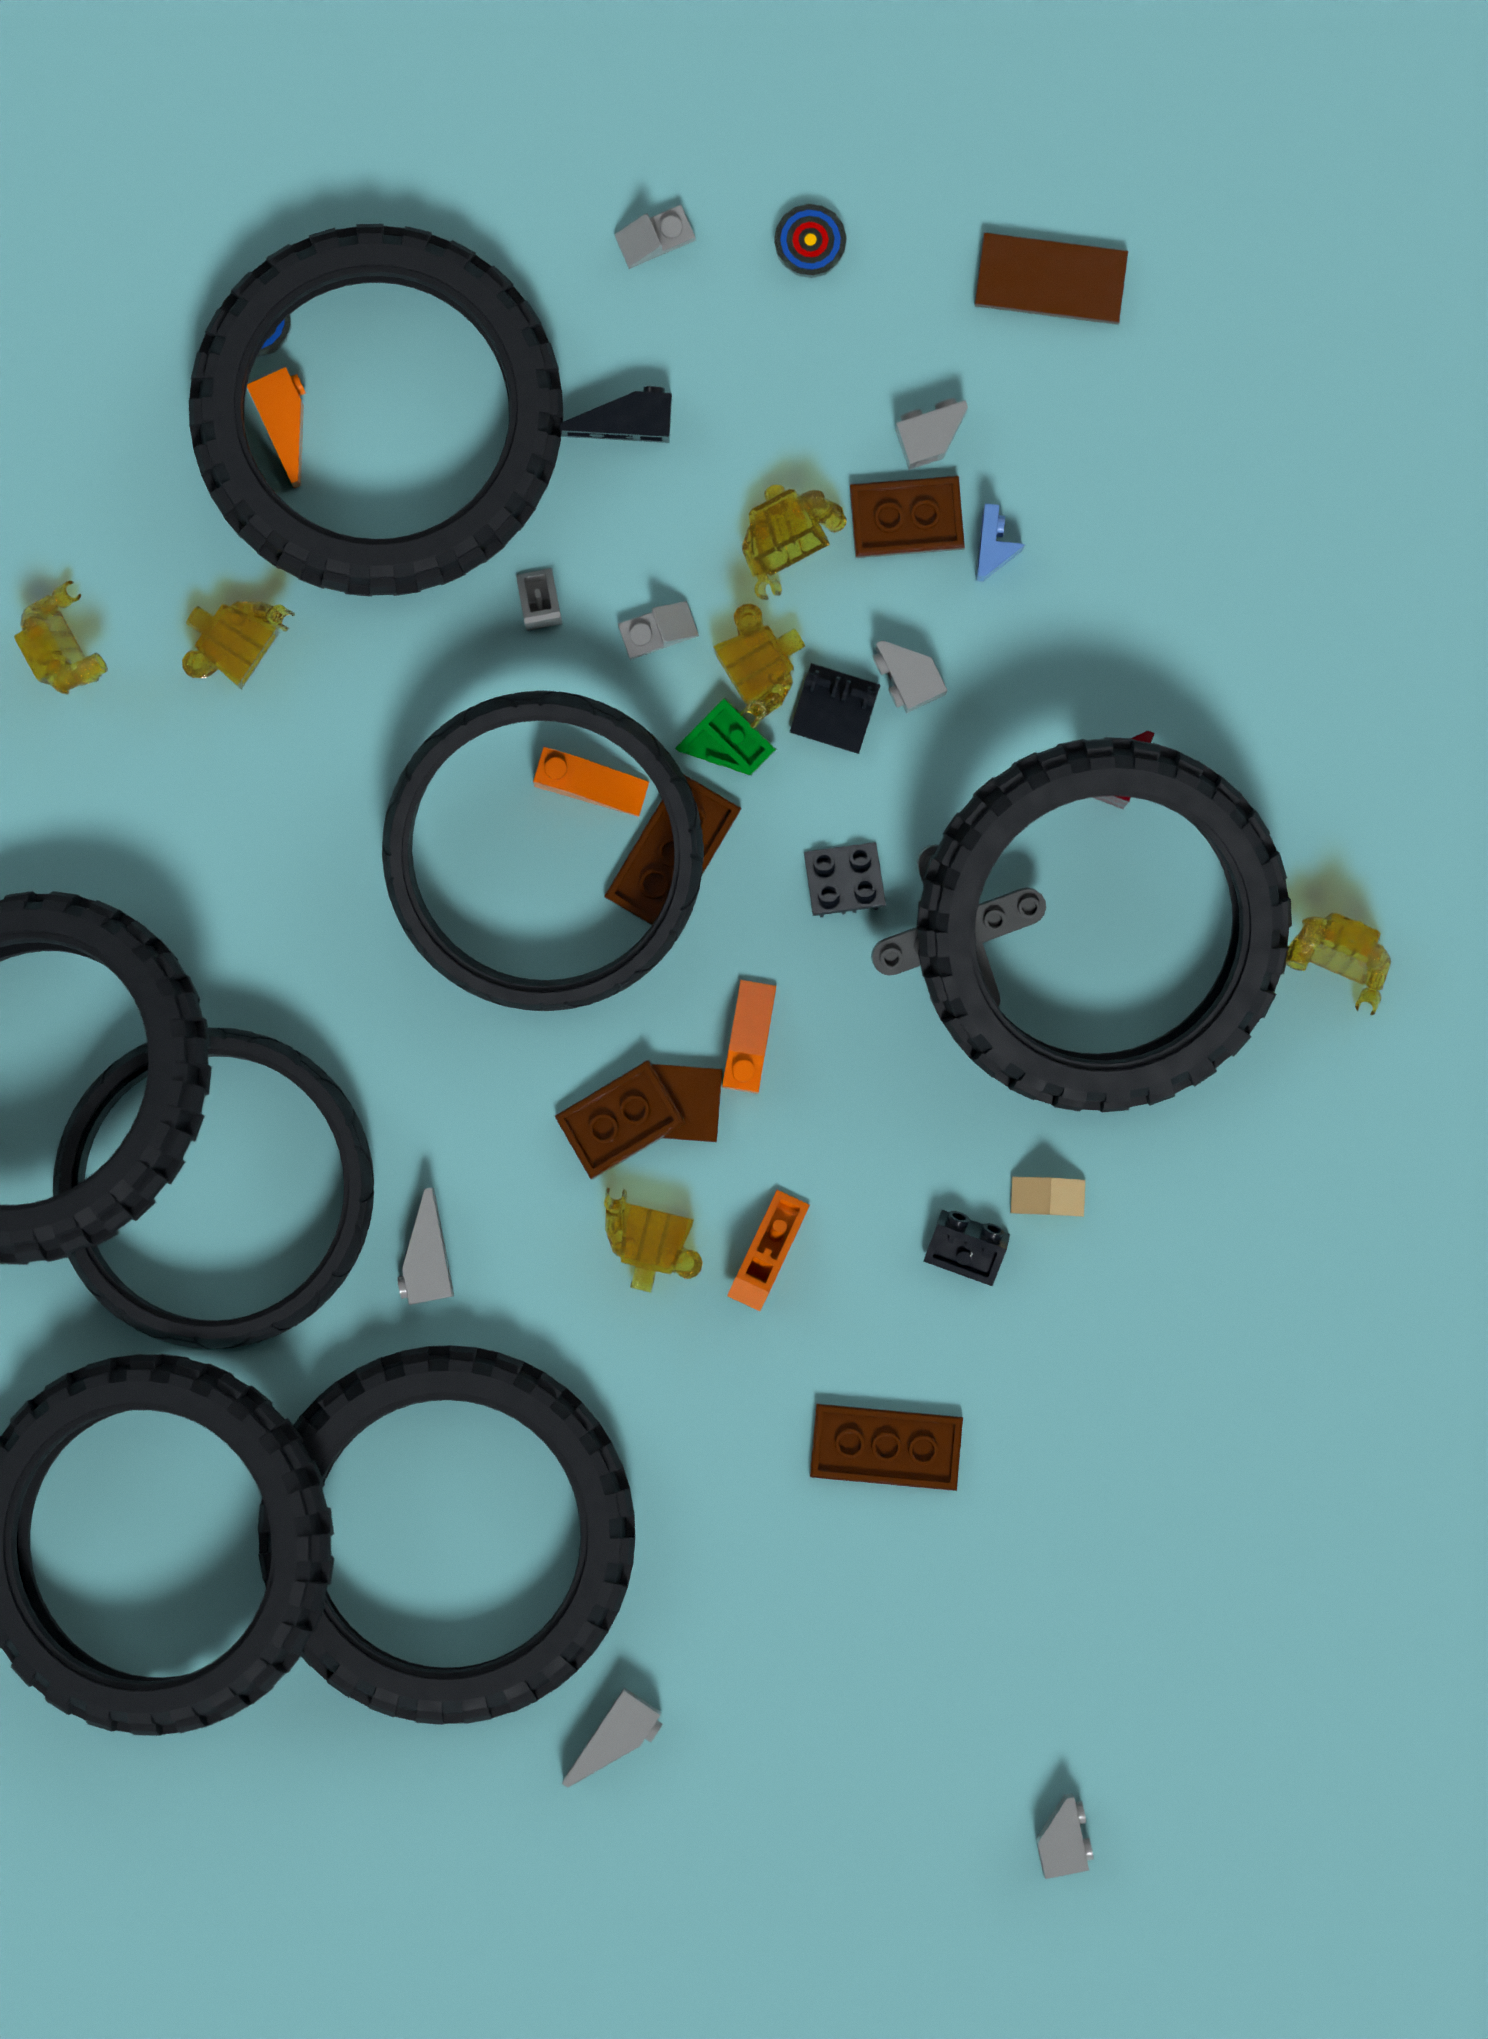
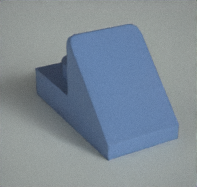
[976,504,1025,582]

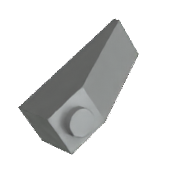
[397,1188,454,1305]
[562,1687,663,1787]

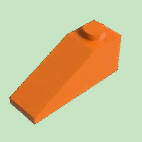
[247,367,306,489]
[533,747,649,817]
[722,980,777,1094]
[727,1190,810,1311]

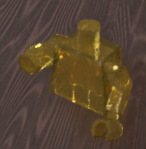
[742,485,847,600]
[14,581,108,694]
[182,601,295,690]
[713,604,805,728]
[1286,913,1391,1016]
[604,1188,703,1293]

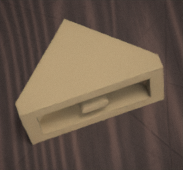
[1010,1177,1086,1217]

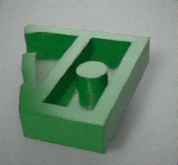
[675,698,777,776]

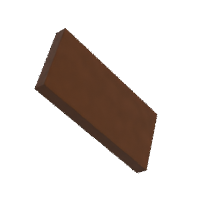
[975,233,1128,325]
[604,774,742,925]
[810,1404,963,1491]

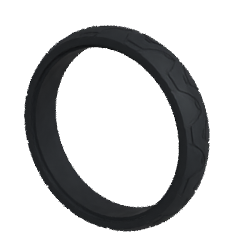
[382,690,704,1011]
[53,1027,374,1349]

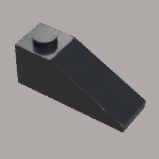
[560,386,672,443]

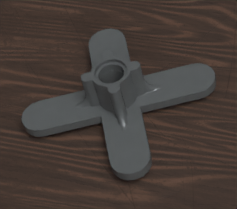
[871,844,1046,1007]

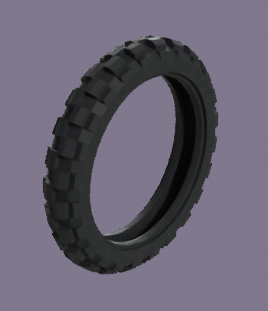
[189,224,563,597]
[916,737,1292,1113]
[0,891,212,1265]
[257,1345,636,1725]
[0,1354,334,1736]

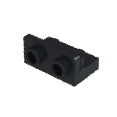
[923,1210,1010,1286]

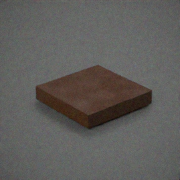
[652,1064,722,1143]

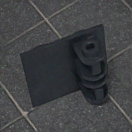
[789,663,880,754]
[804,842,886,918]

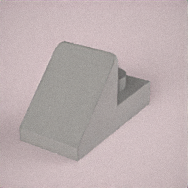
[615,205,695,269]
[618,601,699,660]

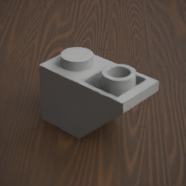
[895,398,968,470]
[872,641,948,714]
[1036,1793,1094,1879]

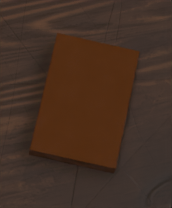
[850,476,965,558]
[555,1060,686,1180]

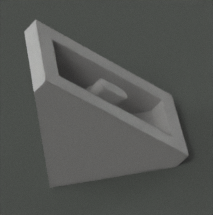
[516,568,563,631]

